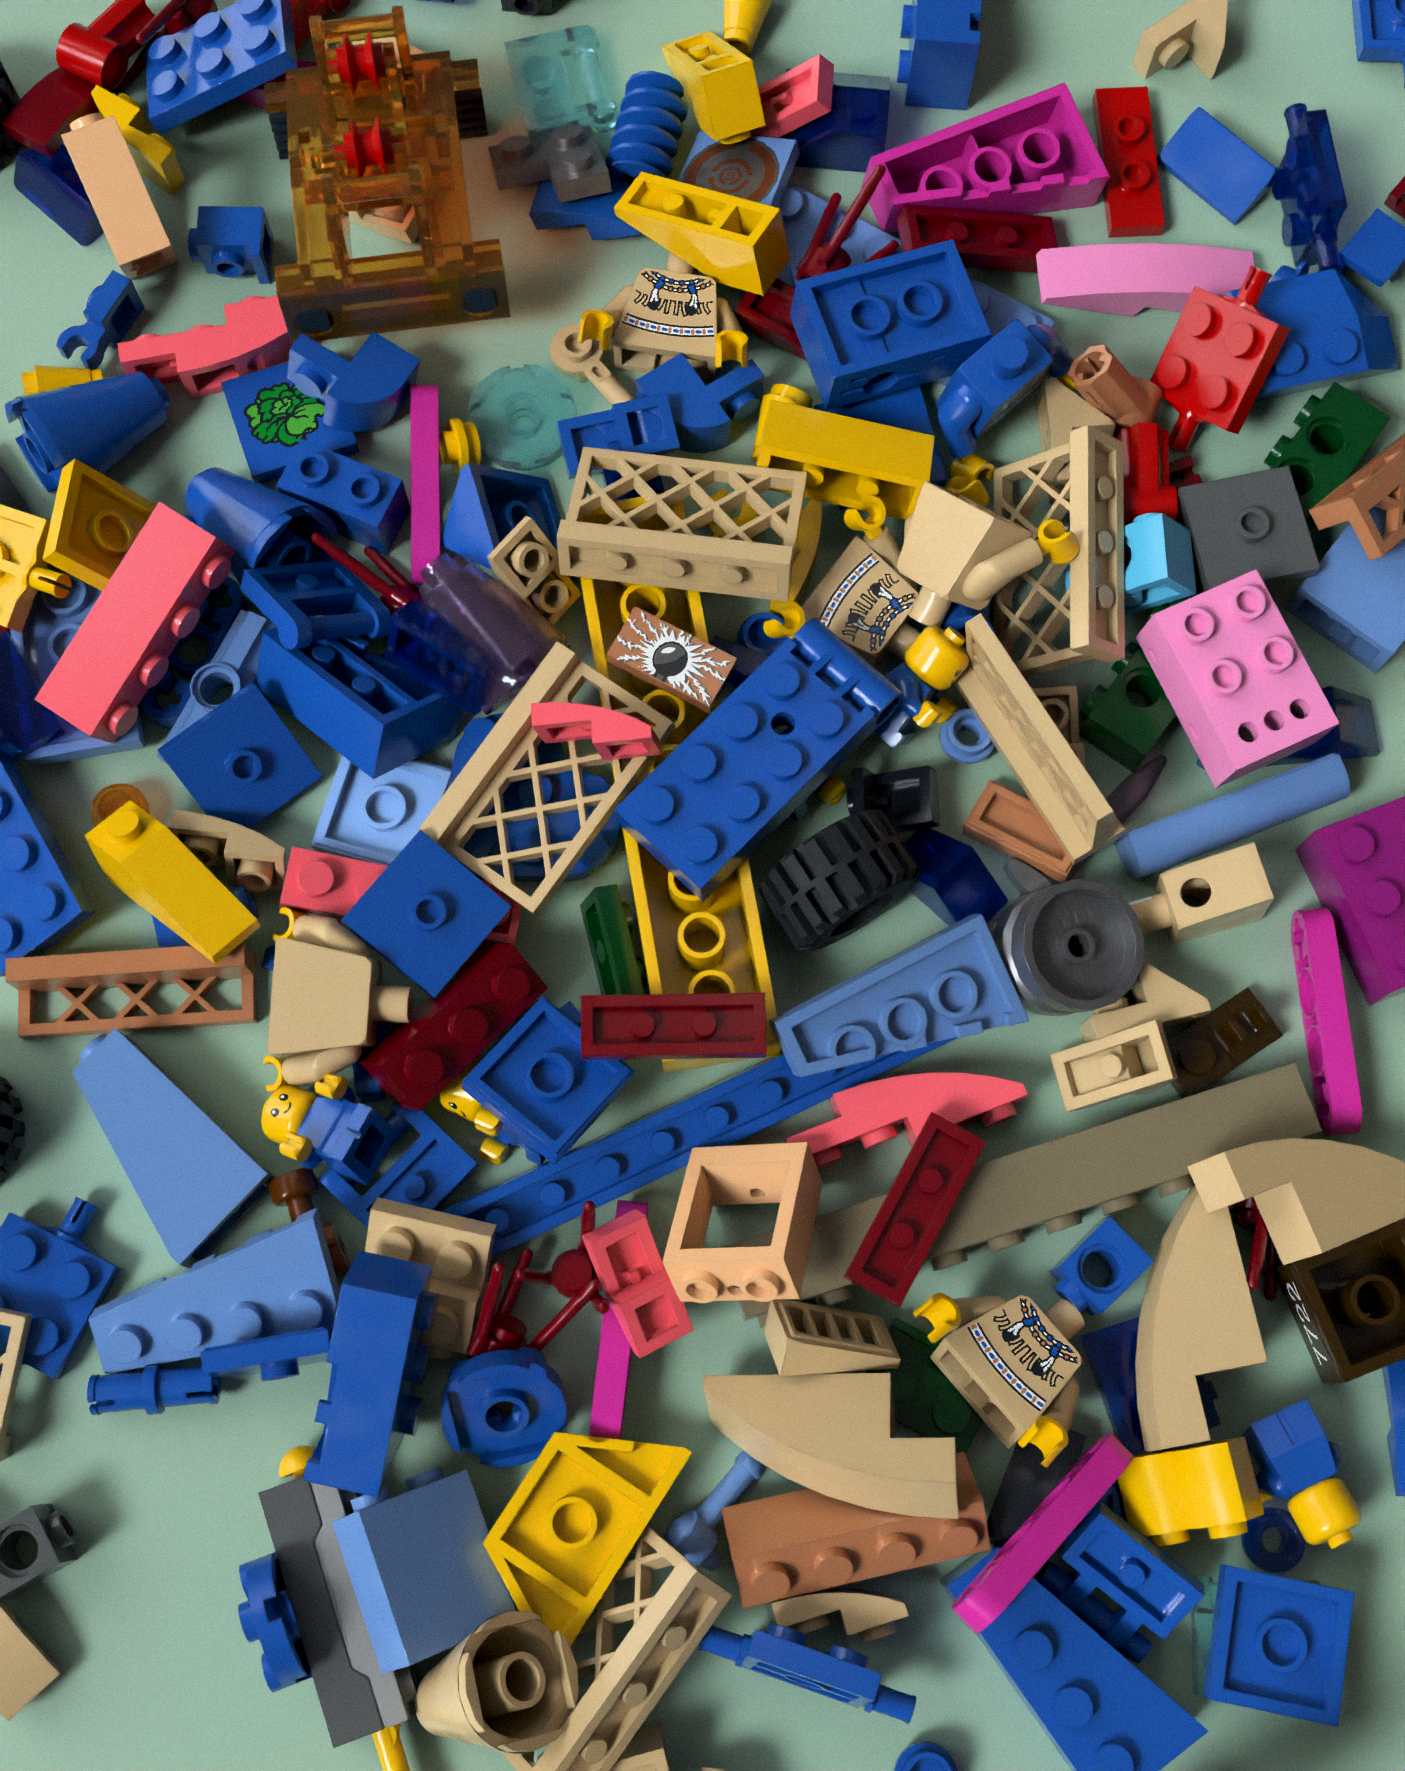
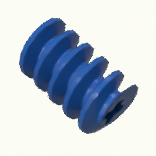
[605,71,688,184]

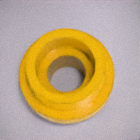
[439,418,481,474]

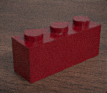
[358,943,548,1112]

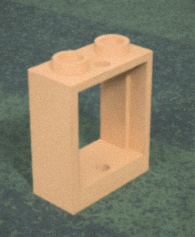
[61,113,178,280]
[662,1142,823,1303]

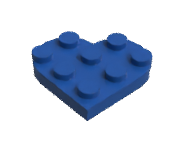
[451,713,622,883]

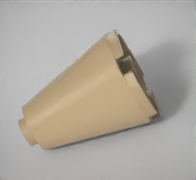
[414,1611,579,1754]

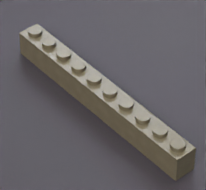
[723,1062,1322,1328]

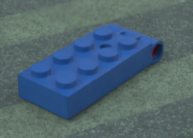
[614,618,904,902]

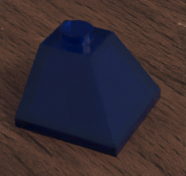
[780,68,890,173]

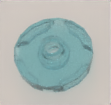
[468,364,577,471]

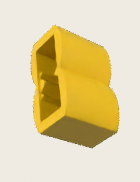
[1117,1436,1264,1547]

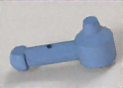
[663,1451,765,1571]

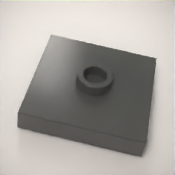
[1177,466,1320,592]

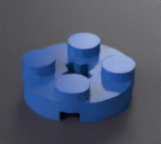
[441,1347,567,1468]
[238,1552,312,1692]

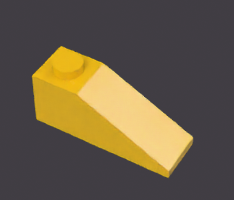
[661,30,766,144]
[613,171,790,296]
[84,800,261,964]

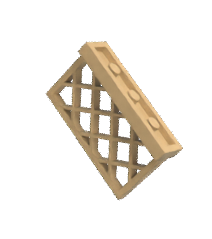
[993,425,1125,677]
[556,447,807,602]
[954,613,1125,865]
[417,641,676,916]
[500,1525,733,1771]

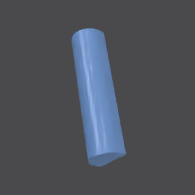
[1114,752,1350,880]

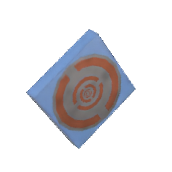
[678,131,800,208]

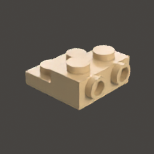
[365,1197,497,1359]

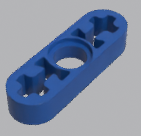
[140,576,248,728]

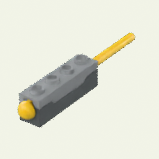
[258,1445,419,1771]

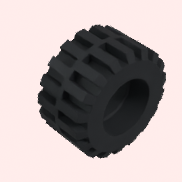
[759,809,922,952]

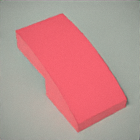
[531,702,662,761]
[582,1209,694,1358]

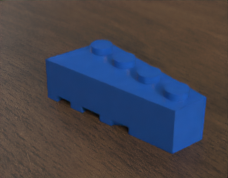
[897,0,982,111]
[939,1544,1209,1771]

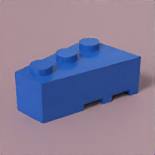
[255,616,466,779]
[303,1250,439,1497]

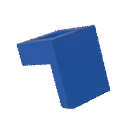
[1331,208,1405,287]

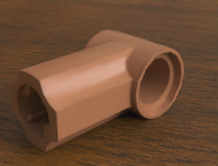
[1067,345,1163,439]

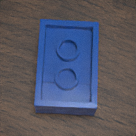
[790,239,992,411]

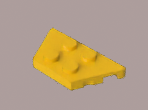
[483,1432,692,1646]

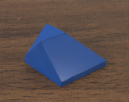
[440,463,577,580]

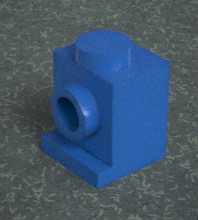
[188,206,274,284]

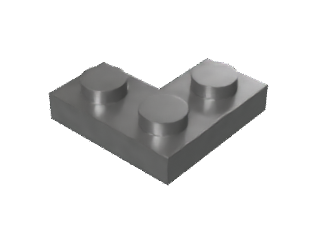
[488,124,612,203]

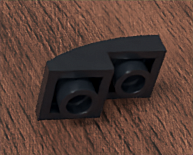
[987,1429,1087,1548]

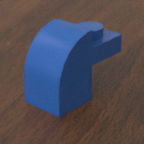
[287,331,421,432]
[636,353,764,453]

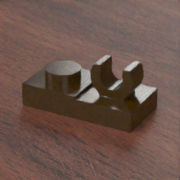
[1167,987,1283,1099]

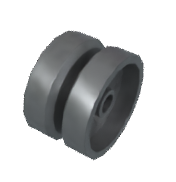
[992,879,1144,1016]

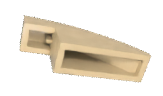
[1187,1138,1405,1265]
[1135,1186,1268,1452]
[703,1373,959,1519]

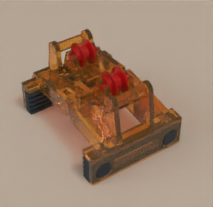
[264,5,511,344]

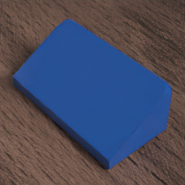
[1156,107,1277,225]

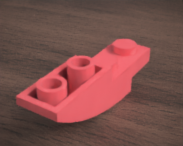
[117,296,335,399]
[279,846,525,946]
[785,1073,1028,1170]

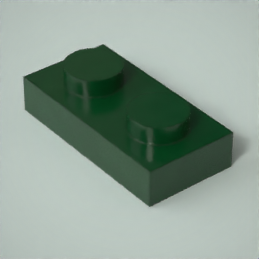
[580,884,647,995]

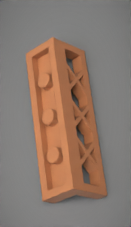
[1309,433,1405,560]
[5,942,257,1039]

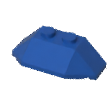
[1225,269,1399,402]

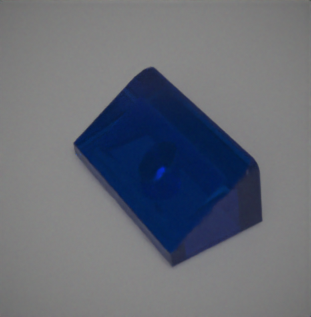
[13,144,104,247]

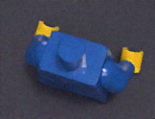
[935,319,1077,482]

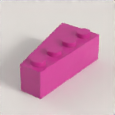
[861,82,1110,233]

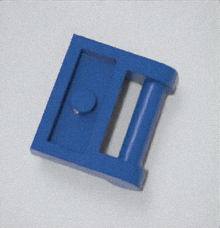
[240,560,392,650]
[318,1103,479,1228]

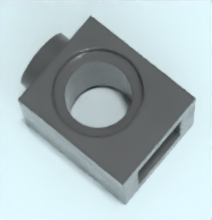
[0,1503,78,1601]

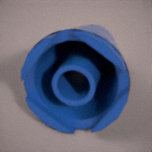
[5,371,171,493]
[185,467,337,584]

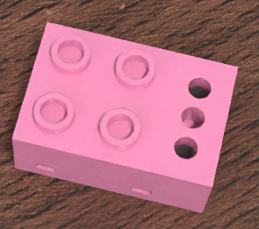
[1136,569,1339,789]

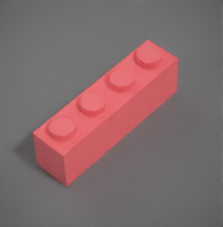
[34,501,236,744]

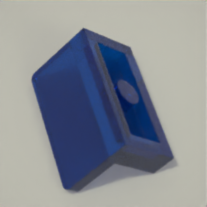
[0,631,66,761]

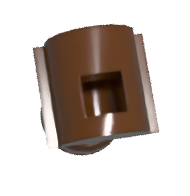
[267,1168,351,1276]

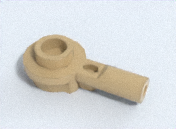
[550,324,635,405]

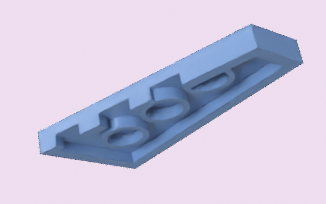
[769,914,1029,1077]
[88,1208,340,1374]

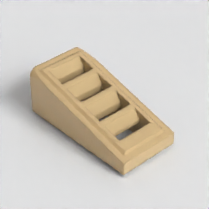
[764,1300,901,1376]

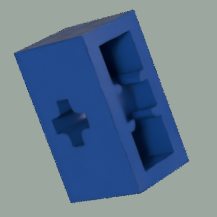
[276,439,411,554]

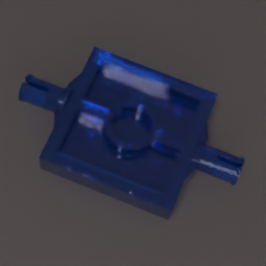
[1272,103,1348,272]

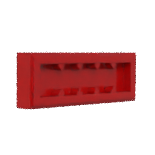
[1092,86,1165,238]

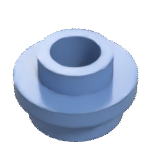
[939,708,995,764]

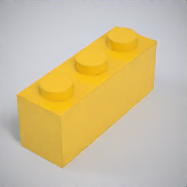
[756,399,935,520]

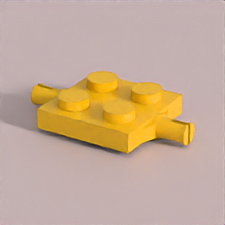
[0,504,72,633]

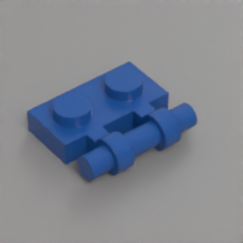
[1036,1502,1204,1664]

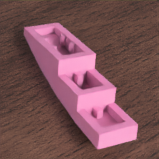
[1036,243,1255,317]

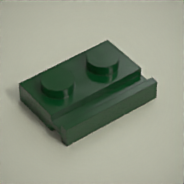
[865,1317,983,1455]

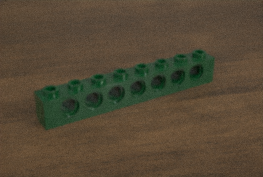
[1079,382,1391,772]

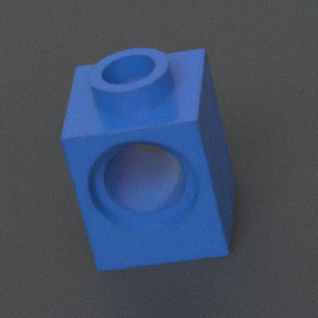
[1048,1216,1154,1316]

